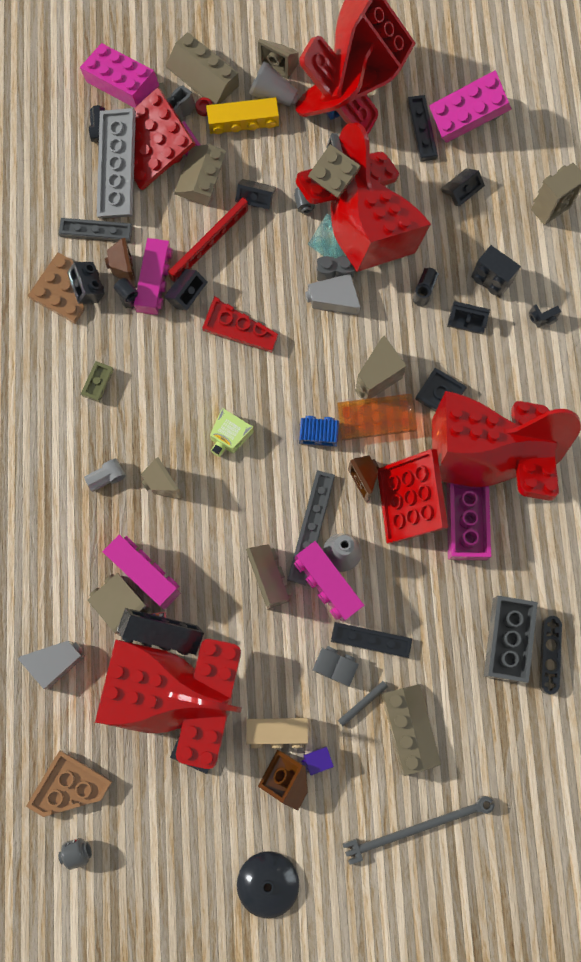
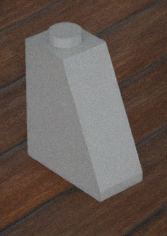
[305,274,360,315]
[18,641,85,690]

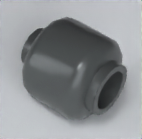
[58,838,92,870]

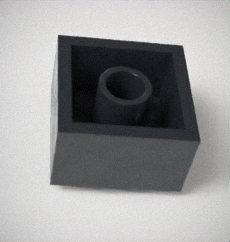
[471,245,521,298]

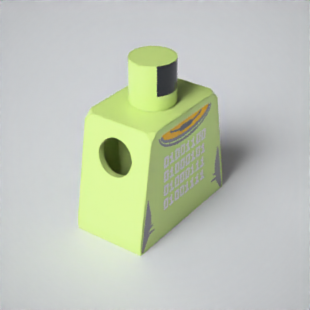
[210,408,254,457]

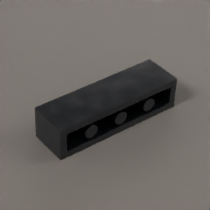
[117,608,204,655]

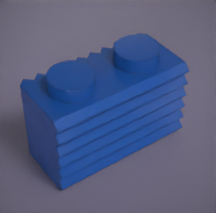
[299,416,339,447]

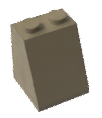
[355,336,407,402]
[88,573,151,636]

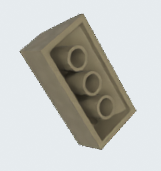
[166,32,239,105]
[381,684,441,776]

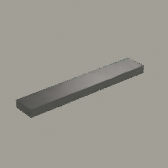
[287,470,335,586]

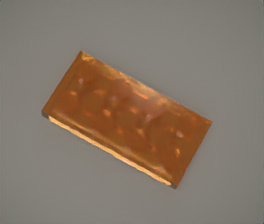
[337,394,417,441]

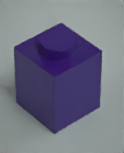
[301,746,334,775]

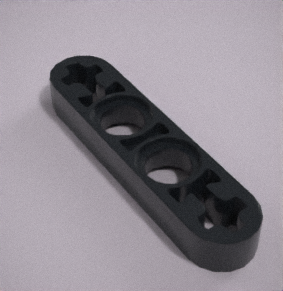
[539,616,562,694]

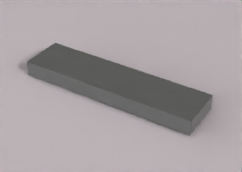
[58,218,133,243]

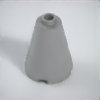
[249,61,299,107]
[323,533,362,572]

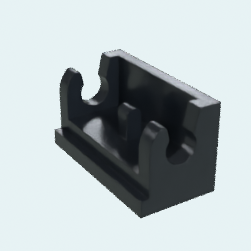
[447,301,490,335]

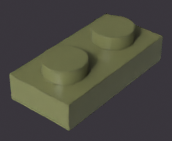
[81,361,114,402]

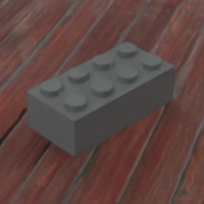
[483,596,538,684]

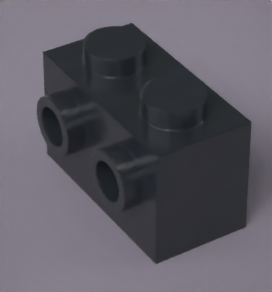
[67,262,105,304]
[164,269,208,311]

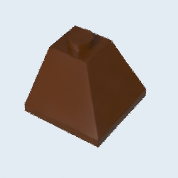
[105,238,137,288]
[348,455,379,502]
[258,749,308,811]

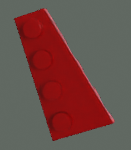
[202,296,278,353]

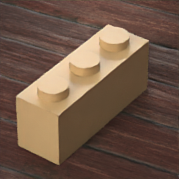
[246,718,308,748]

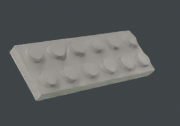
[96,108,136,219]

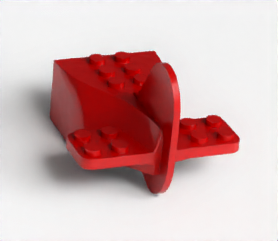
[295,0,416,135]
[295,122,431,272]
[432,391,581,501]
[95,639,242,769]

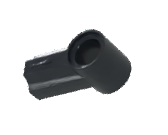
[89,105,105,142]
[413,267,439,306]
[114,278,138,309]

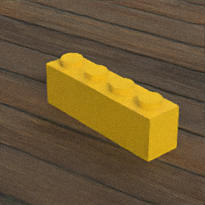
[206,97,279,134]

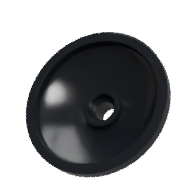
[237,851,299,919]

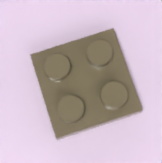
[308,144,361,199]

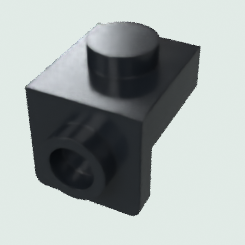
[529,304,561,328]

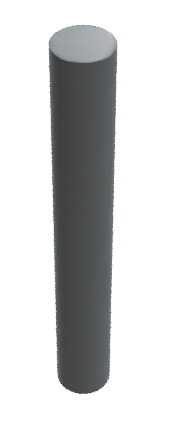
[338,681,388,727]

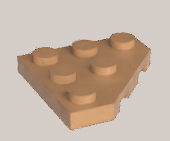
[28,252,85,324]
[26,750,113,817]

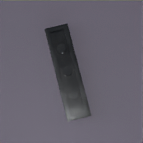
[407,95,438,162]
[331,622,412,658]

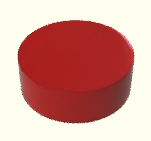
[195,97,213,116]

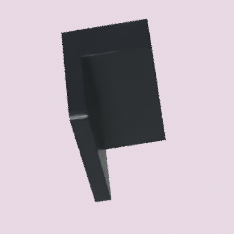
[441,168,485,207]
[235,179,276,210]

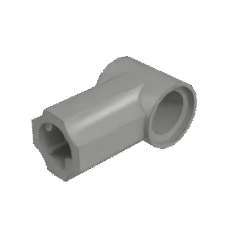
[84,459,126,492]

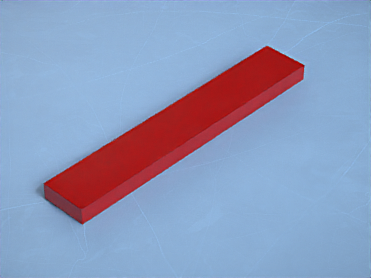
[168,198,248,283]

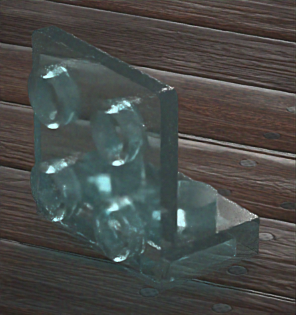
[308,214,344,258]

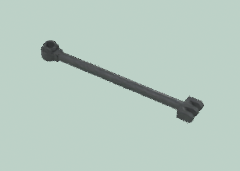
[343,796,494,865]

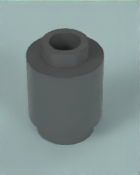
[294,187,315,214]

